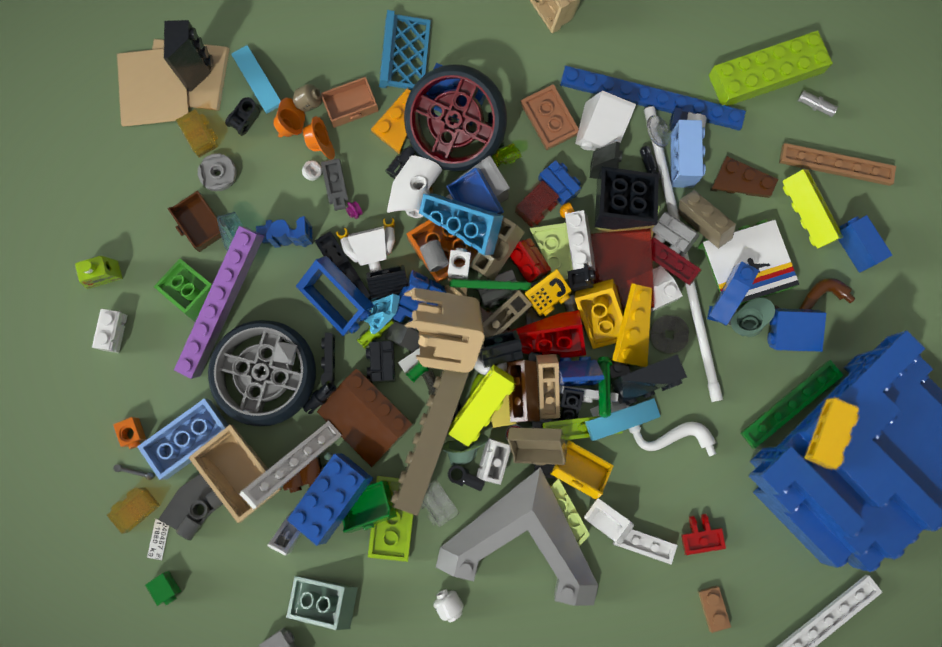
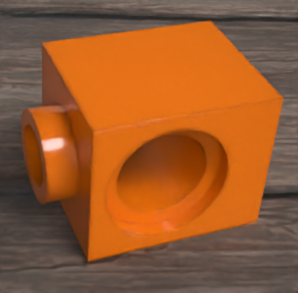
[113,417,147,449]

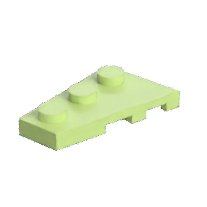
[529,223,573,281]

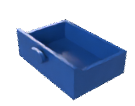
[446,167,504,215]

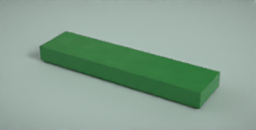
[450,279,531,290]

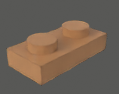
[698,586,731,633]

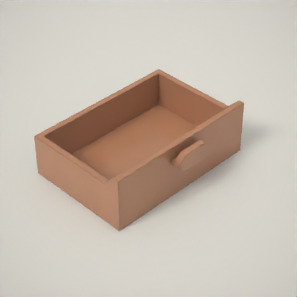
[321,77,379,128]

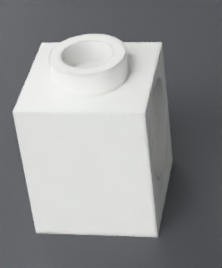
[448,248,471,280]

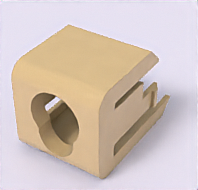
[404,288,484,372]

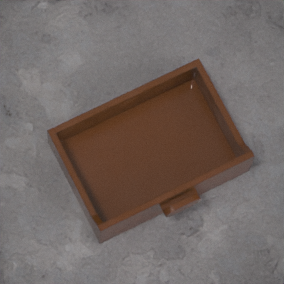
[167,190,228,252]

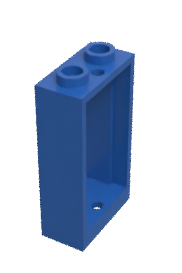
[296,256,374,336]

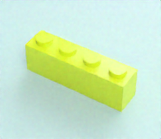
[782,169,843,249]
[448,364,515,447]

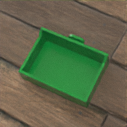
[342,481,397,533]

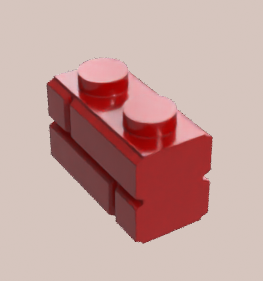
[510,238,551,283]

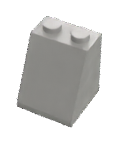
[449,155,510,203]

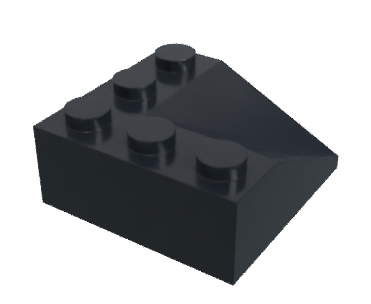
[594,166,659,230]
[611,354,687,406]

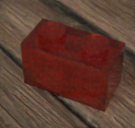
[515,181,559,227]

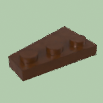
[710,156,778,198]

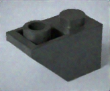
[590,142,623,179]

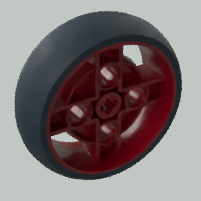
[404,64,507,171]

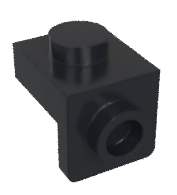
[567,263,596,292]

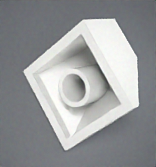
[626,266,683,312]

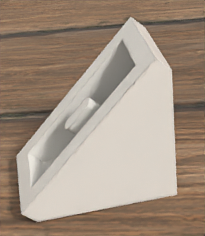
[268,516,301,556]

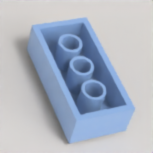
[137,398,229,480]

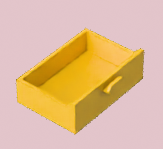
[551,440,614,500]

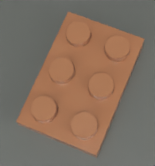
[520,84,579,150]

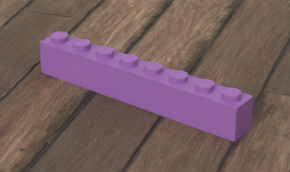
[174,226,264,379]

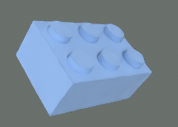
[670,120,706,188]

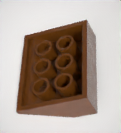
[317,368,414,467]

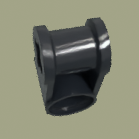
[225,97,260,136]

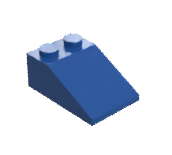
[559,357,604,387]

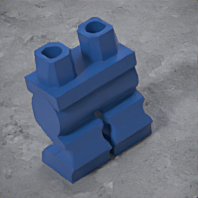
[256,216,313,248]
[393,270,446,330]

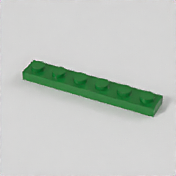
[740,360,843,449]

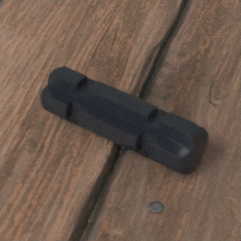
[640,146,661,180]

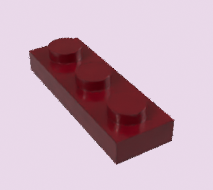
[642,237,702,286]

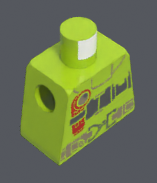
[75,256,123,289]

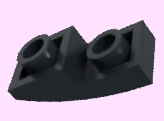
[557,387,584,421]

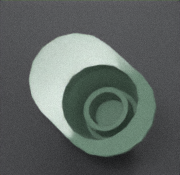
[731,298,775,337]
[442,434,489,466]

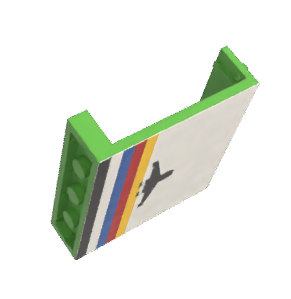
[698,219,800,305]

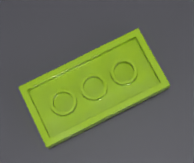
[368,476,413,562]

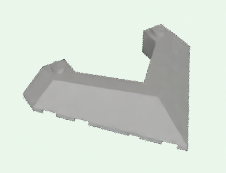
[436,467,598,606]

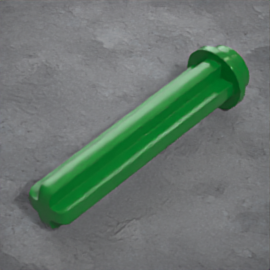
[597,356,612,418]

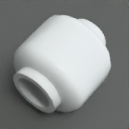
[434,589,464,622]

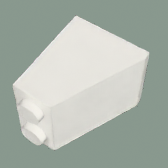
[575,91,636,151]

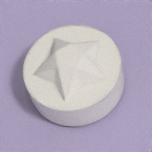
[302,161,322,181]

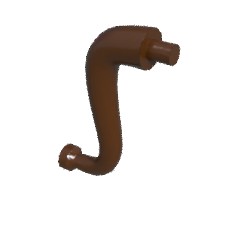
[774,278,855,309]

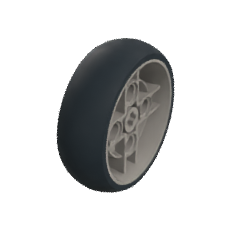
[208,320,316,427]

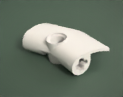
[387,156,442,218]

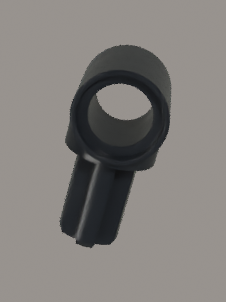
[448,465,485,491]

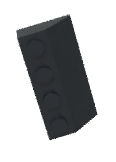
[164,20,213,91]

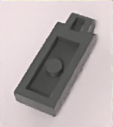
[321,158,348,211]

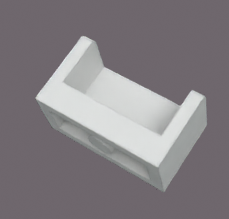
[584,498,634,545]

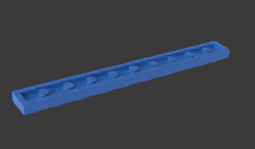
[560,66,746,131]

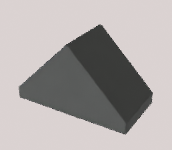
[385,321,420,352]

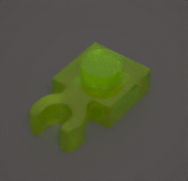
[491,143,522,167]

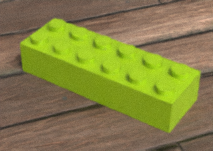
[708,30,833,106]

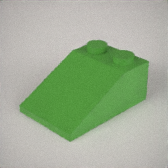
[154,259,212,322]

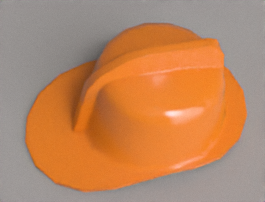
[273,98,305,138]
[303,116,335,160]

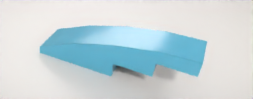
[231,45,281,114]
[585,398,661,441]

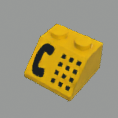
[525,269,571,316]

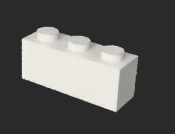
[565,210,596,271]

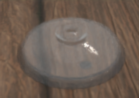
[647,115,670,147]

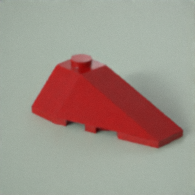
[508,310,586,358]

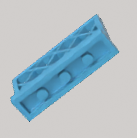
[379,10,430,90]

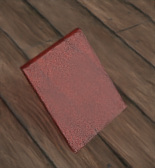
[590,228,655,310]

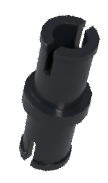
[303,381,337,414]

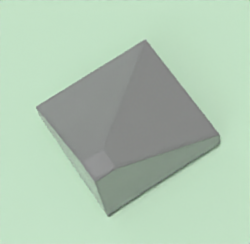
[273,341,298,365]

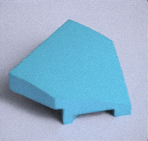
[364,294,400,334]

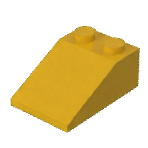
[574,279,624,349]

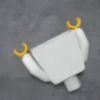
[336,218,395,272]

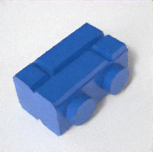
[538,160,581,205]

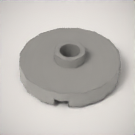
[198,153,237,191]

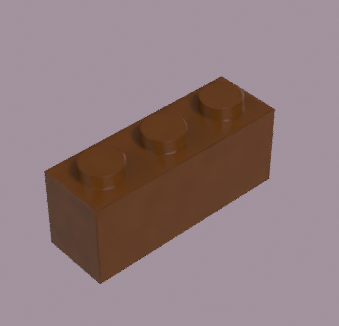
[507,360,540,423]

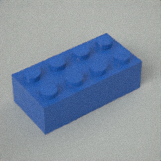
[287,453,373,546]

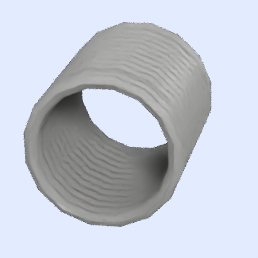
[420,240,449,272]

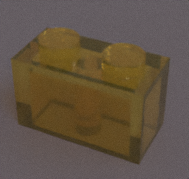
[176,109,219,157]
[107,487,160,534]

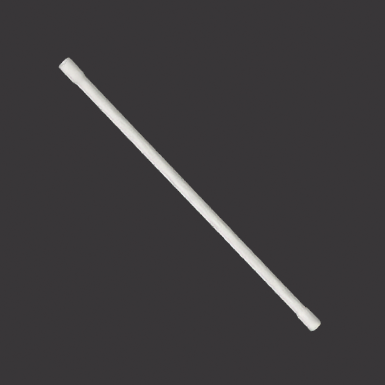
[644,106,723,402]

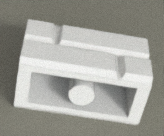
[92,309,128,353]
[476,438,511,485]

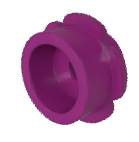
[346,201,363,219]

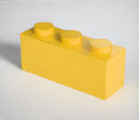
[804,398,859,469]

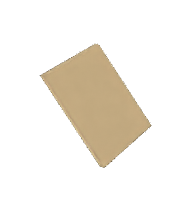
[152,39,230,111]
[117,48,189,127]

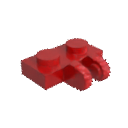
[681,514,726,555]

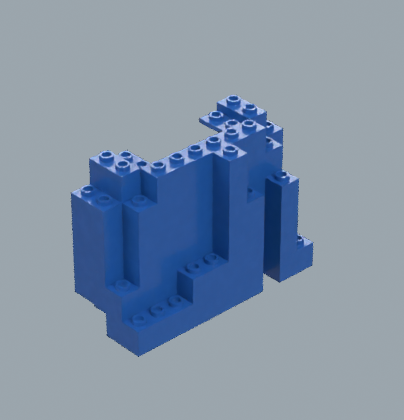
[748,330,942,572]

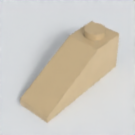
[536,354,560,419]

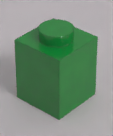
[145,571,181,606]

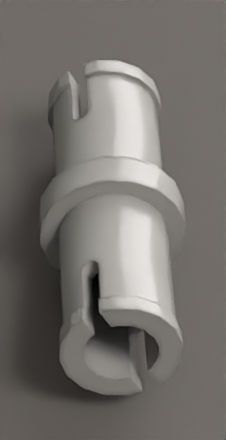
[798,90,838,117]

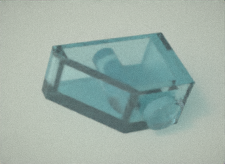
[217,212,244,251]

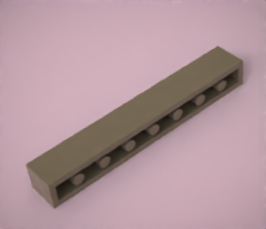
[391,370,469,516]

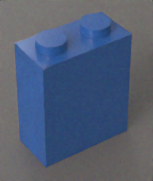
[838,215,892,273]
[767,308,826,352]

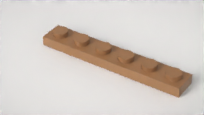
[779,143,896,186]

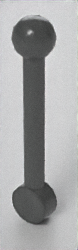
[113,464,154,480]

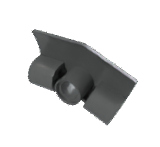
[159,474,223,541]

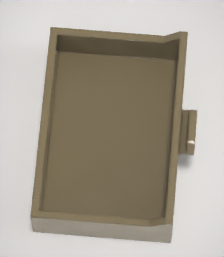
[507,428,567,465]

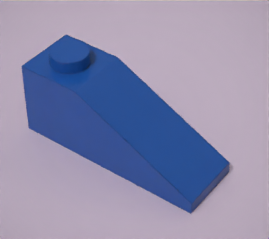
[709,261,759,326]

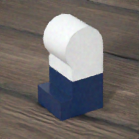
[668,107,707,131]

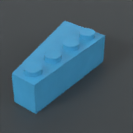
[419,194,503,256]

